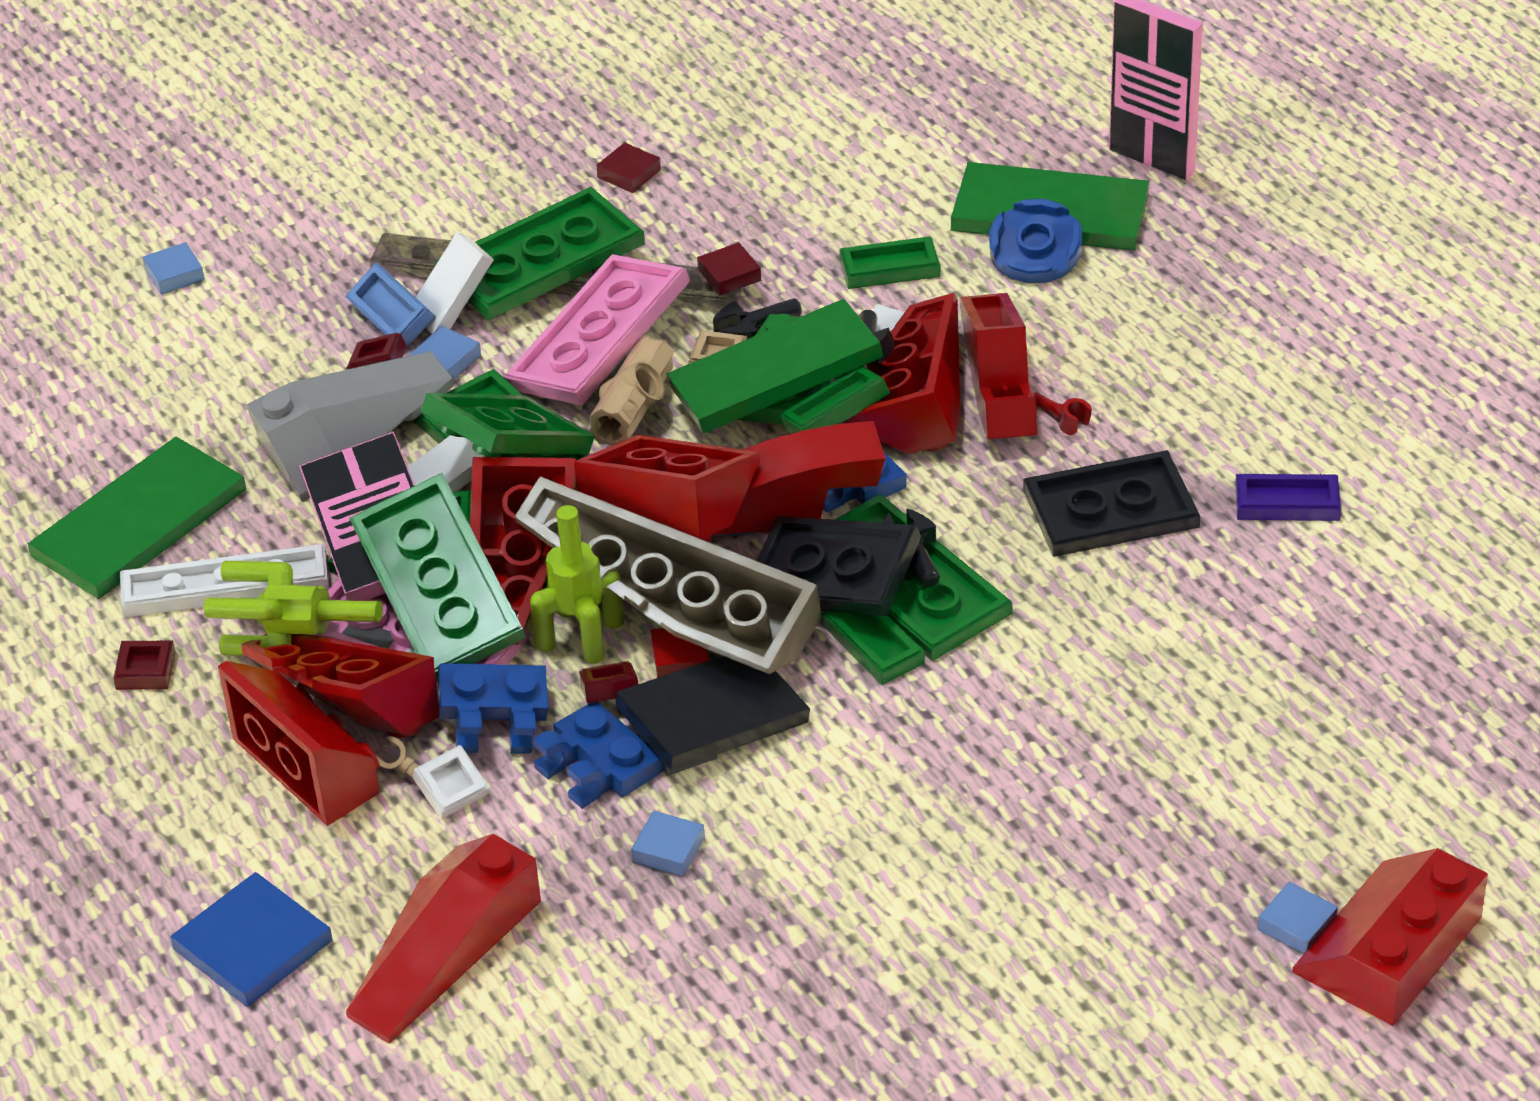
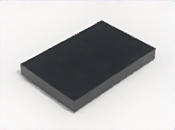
[1023,450,1200,557]
[757,516,921,616]
[615,656,810,771]

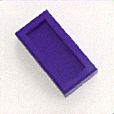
[1235,474,1341,521]

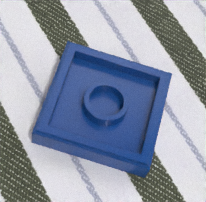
[170,872,333,1007]

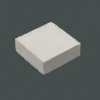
[412,745,489,819]

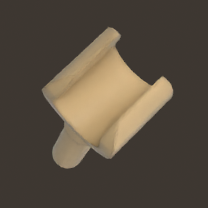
[375,736,419,778]

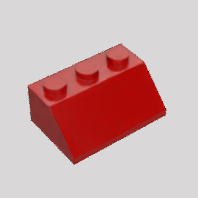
[574,435,760,542]
[218,660,380,826]
[1293,848,1488,1026]

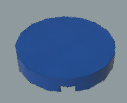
[989,199,1083,283]

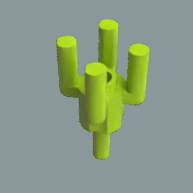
[530,505,624,664]
[203,560,383,656]

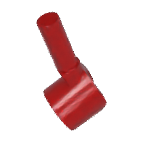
[1034,392,1092,435]

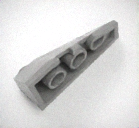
[246,351,455,501]

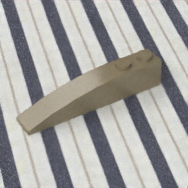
[515,477,822,674]

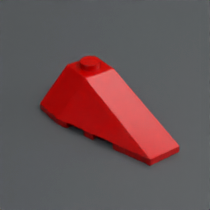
[842,293,960,454]
[470,457,575,645]
[241,633,439,738]
[346,833,541,1044]

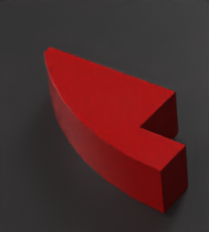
[960,293,1037,439]
[712,421,886,535]

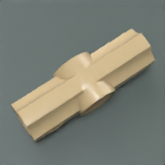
[589,336,674,446]

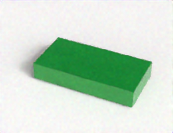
[839,236,941,289]
[780,366,890,433]
[821,611,925,685]

